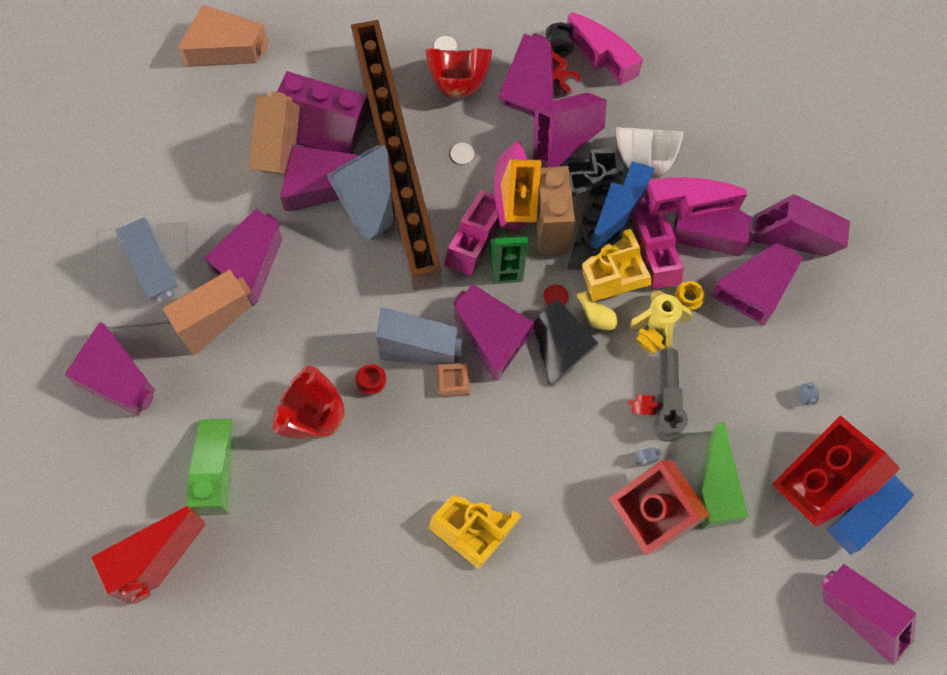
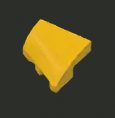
[582,229,651,302]
[429,495,521,569]

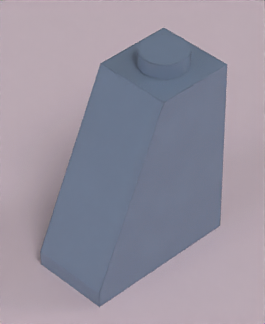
[326,145,393,240]
[115,217,179,302]
[376,307,463,365]

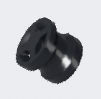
[545,22,574,57]

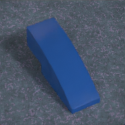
[590,161,655,248]
[826,475,914,555]

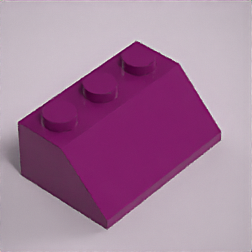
[277,71,370,154]

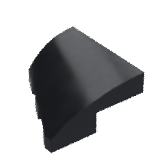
[560,148,624,197]
[533,299,598,387]

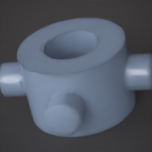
[799,382,819,406]
[635,447,662,466]

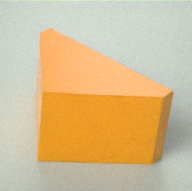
[501,159,541,222]

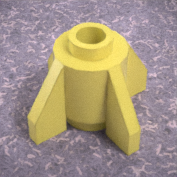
[630,290,692,349]

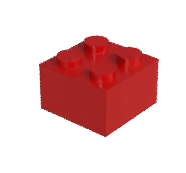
[609,460,710,555]

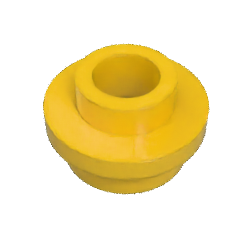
[674,281,705,311]
[635,327,665,355]

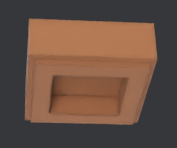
[437,363,470,397]

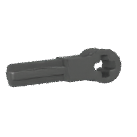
[653,348,688,441]

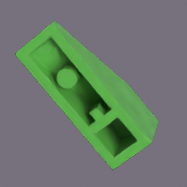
[187,419,233,515]
[696,422,749,529]

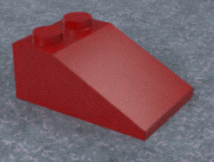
[772,415,901,527]
[91,505,206,604]

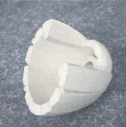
[616,127,683,179]

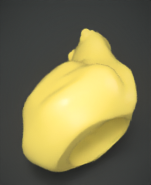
[577,291,618,330]

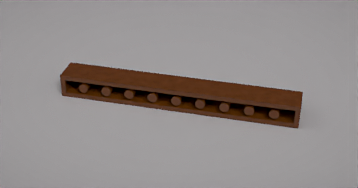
[351,20,442,291]

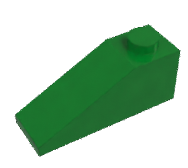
[490,235,528,284]

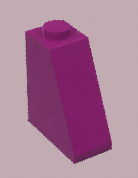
[498,33,554,117]
[533,92,607,168]
[280,145,359,211]
[752,194,850,256]
[204,208,282,306]
[673,209,755,257]
[710,243,804,325]
[453,283,534,381]
[64,322,155,417]
[822,563,916,665]

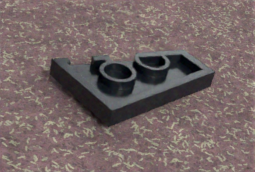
[566,185,625,270]

